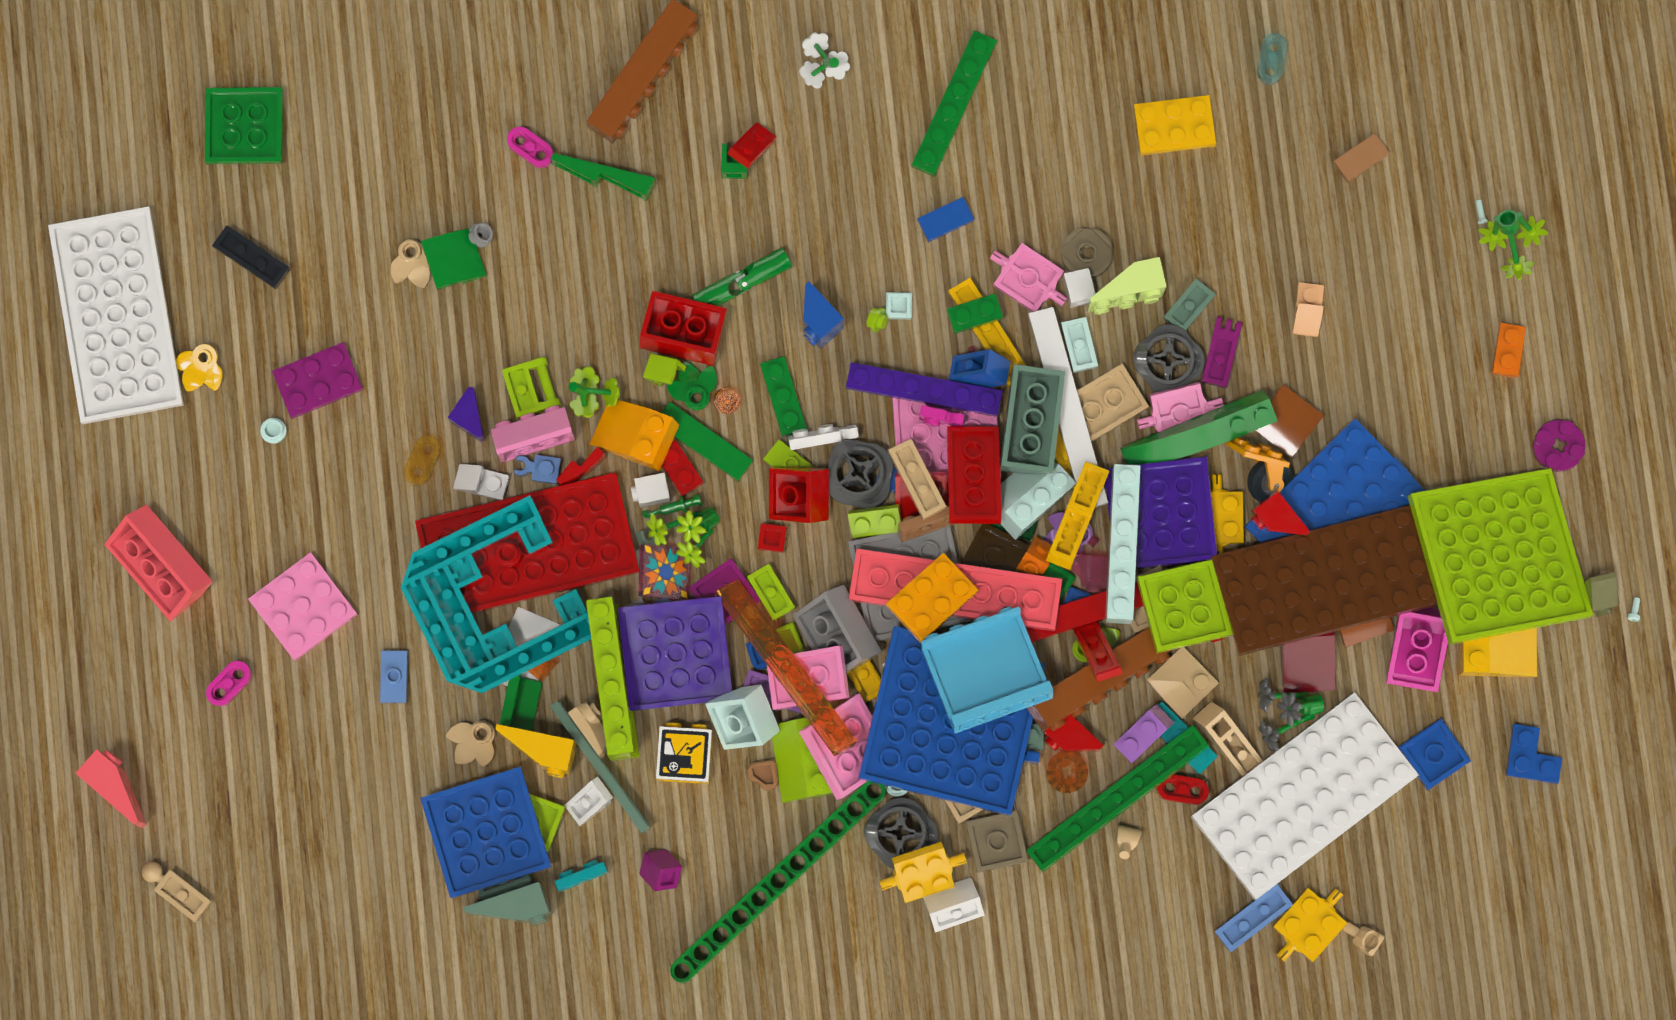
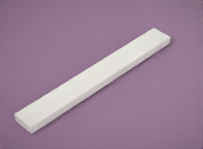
[1028,307,1108,507]

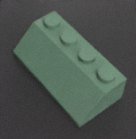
[1000,364,1065,474]

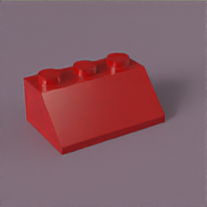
[639,291,727,366]

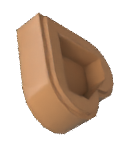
[747,759,778,791]

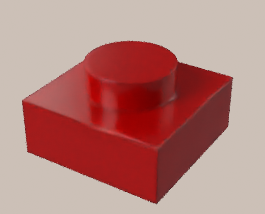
[758,523,787,553]

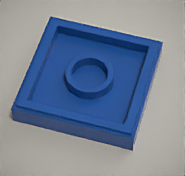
[1398,718,1471,791]

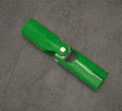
[692,247,792,306]

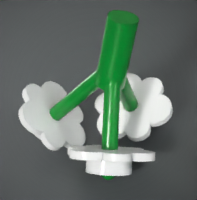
[799,32,850,89]

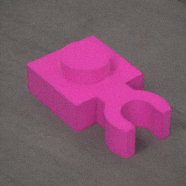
[919,405,964,427]

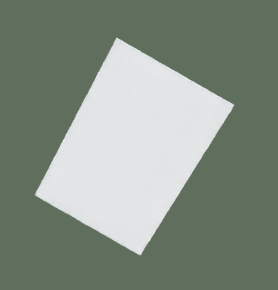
[502,607,560,686]

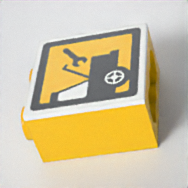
[656,723,713,784]

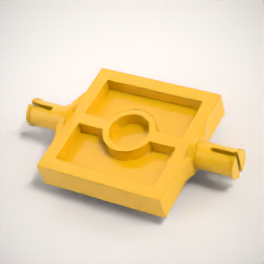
[1211,474,1244,554]
[879,842,967,903]
[1273,888,1347,962]

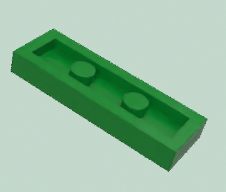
[760,356,807,438]

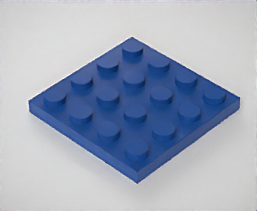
[420,766,552,899]

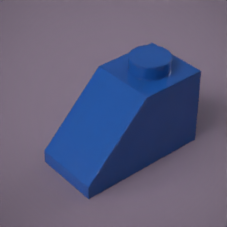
[948,349,1011,388]

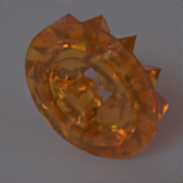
[1046,752,1088,794]

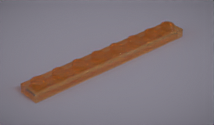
[715,580,857,756]

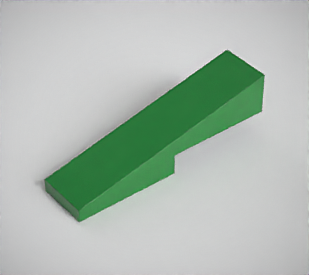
[550,153,656,201]

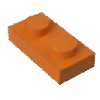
[1491,323,1526,378]

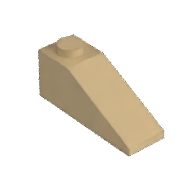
[1192,701,1263,777]

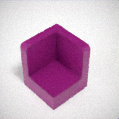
[639,849,682,891]

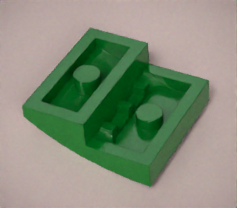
[421,229,487,291]

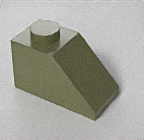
[1584,572,1618,617]

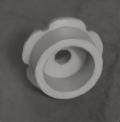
[468,223,493,247]

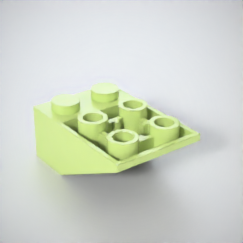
[1087,257,1166,315]

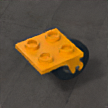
[1224,437,1294,503]

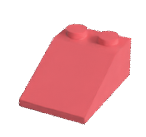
[76,749,147,828]

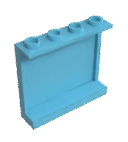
[921,607,1053,734]

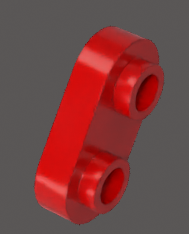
[1156,775,1209,805]

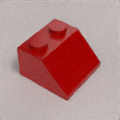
[769,467,829,523]

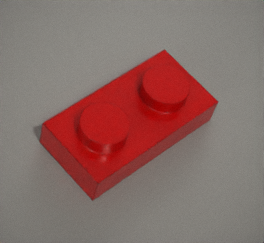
[728,122,777,168]
[662,440,704,497]

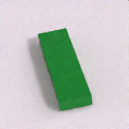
[662,402,753,482]

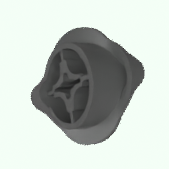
[1133,325,1205,392]
[828,440,893,508]
[864,798,939,869]

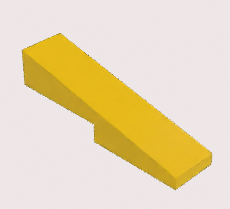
[1046,461,1109,570]

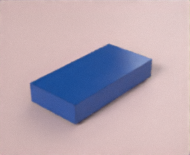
[917,197,974,243]

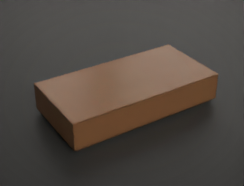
[1333,133,1390,183]

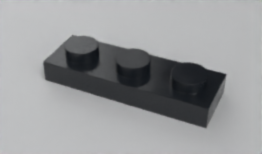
[212,225,290,290]

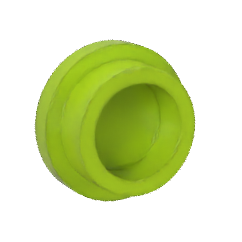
[867,307,888,333]

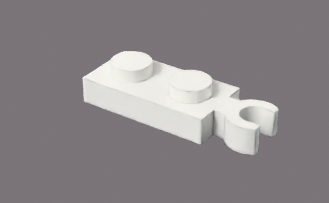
[787,424,859,450]

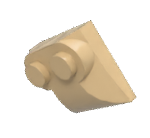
[568,702,607,760]

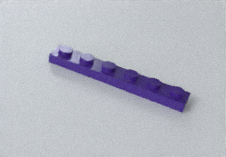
[846,362,1002,417]

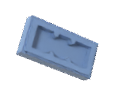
[380,651,408,703]

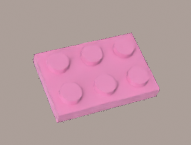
[766,646,849,710]

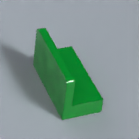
[499,675,542,731]

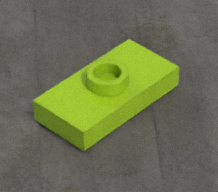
[763,439,815,468]

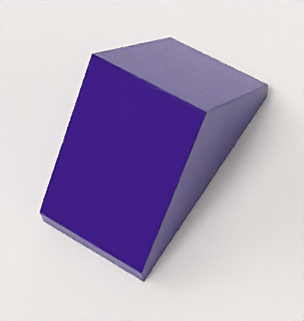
[447,387,485,442]

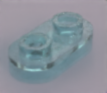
[1257,33,1287,85]

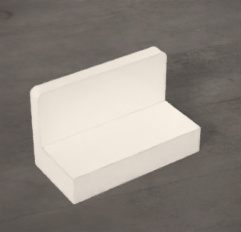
[923,878,984,932]

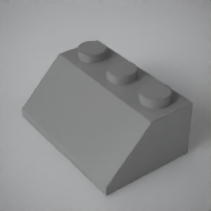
[793,585,882,674]

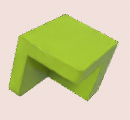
[643,353,686,387]

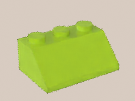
[772,715,833,803]

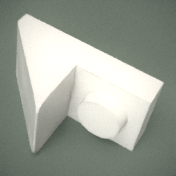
[453,464,510,500]
[564,777,613,826]

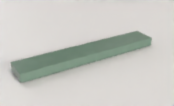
[550,701,650,835]

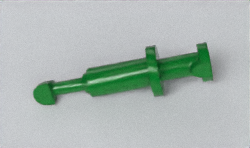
[641,494,703,518]

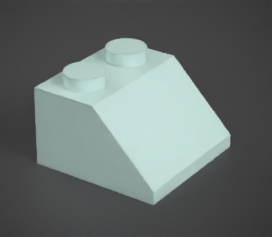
[705,685,780,750]

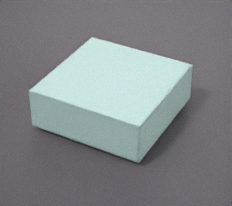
[886,292,912,320]

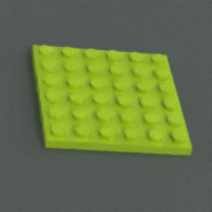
[1407,468,1593,645]

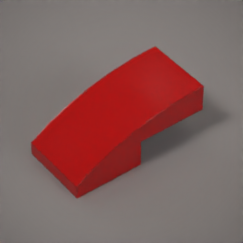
[556,447,606,486]

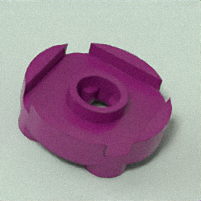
[1532,420,1585,472]

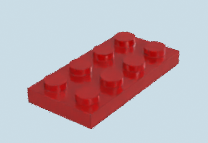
[947,426,1002,524]

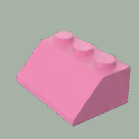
[491,406,575,463]

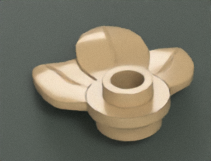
[391,239,430,288]
[446,720,495,767]

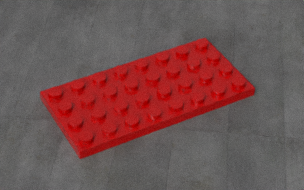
[415,472,640,614]

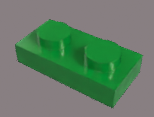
[946,293,1003,335]

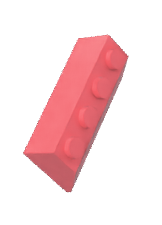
[104,505,213,621]

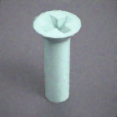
[1475,200,1488,224]

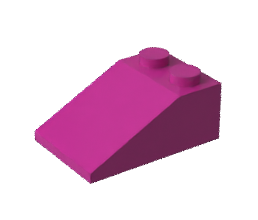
[1386,607,1448,692]

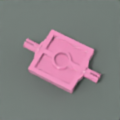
[990,243,1068,312]
[1137,382,1224,433]

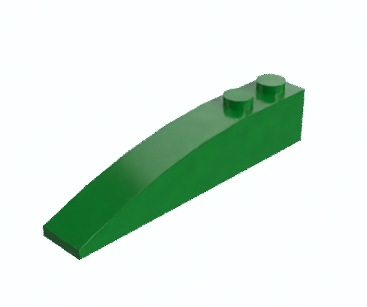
[1120,390,1278,465]

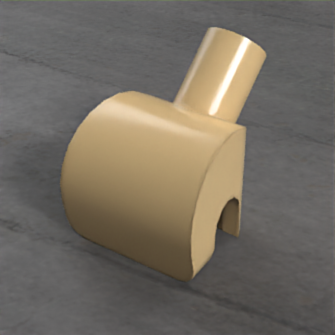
[1116,824,1142,859]
[1343,922,1385,957]

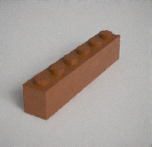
[587,0,699,144]
[1027,628,1172,732]

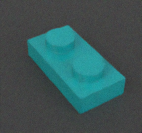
[555,860,608,892]

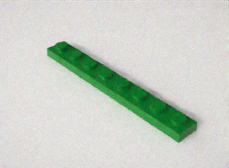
[1026,725,1209,873]

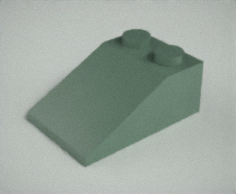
[463,882,552,926]

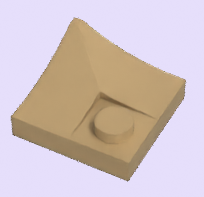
[1146,647,1219,720]

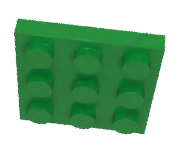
[205,87,283,165]

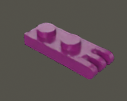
[1201,316,1242,389]

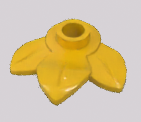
[176,344,223,391]

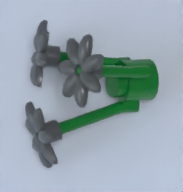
[1257,678,1324,751]

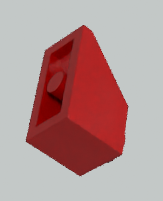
[1250,491,1310,535]
[1043,715,1104,752]

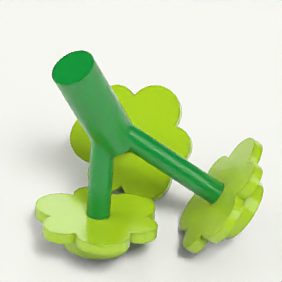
[569,366,620,418]

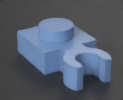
[514,455,561,485]

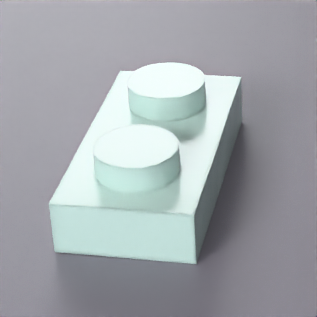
[1061,317,1098,373]

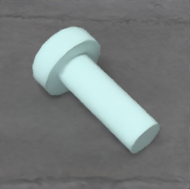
[1627,597,1640,622]

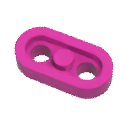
[507,127,553,168]
[206,661,252,707]

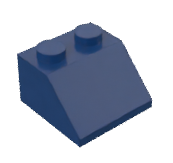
[803,281,844,349]

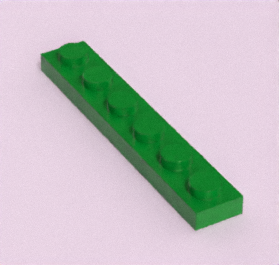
[911,30,997,177]

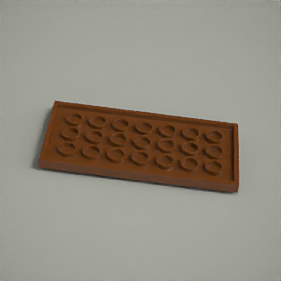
[1211,505,1438,656]

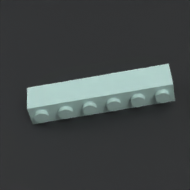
[1105,464,1140,624]

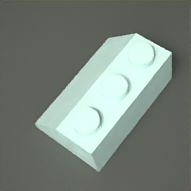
[1001,462,1076,540]

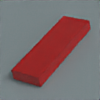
[1073,621,1122,682]

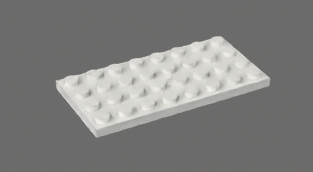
[48,206,184,424]
[1191,692,1419,900]

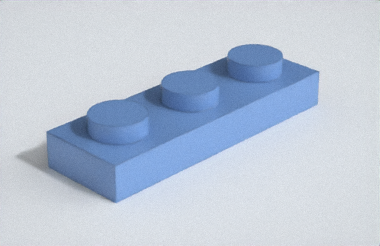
[1214,884,1293,953]

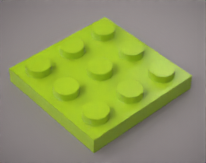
[1136,560,1233,654]

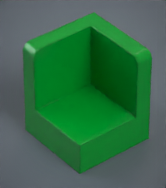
[721,143,747,179]

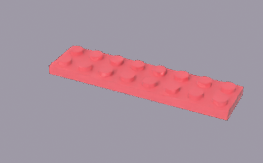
[849,549,1062,631]

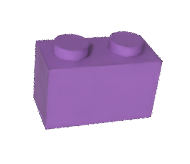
[1114,704,1174,763]

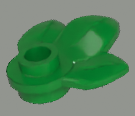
[667,362,717,411]

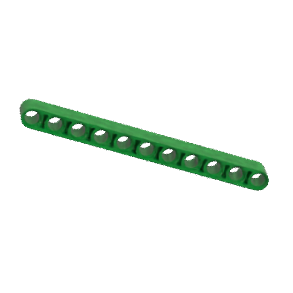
[670,781,886,984]

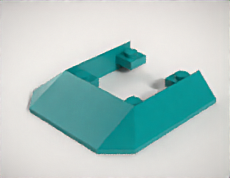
[401,495,591,693]

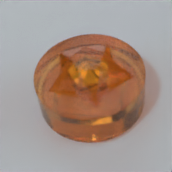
[713,387,740,414]

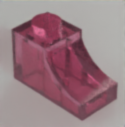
[1071,554,1109,592]

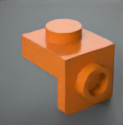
[1016,536,1052,576]

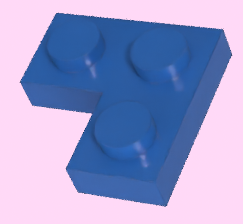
[1505,724,1562,784]

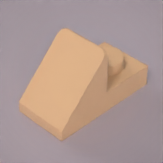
[1292,282,1324,337]

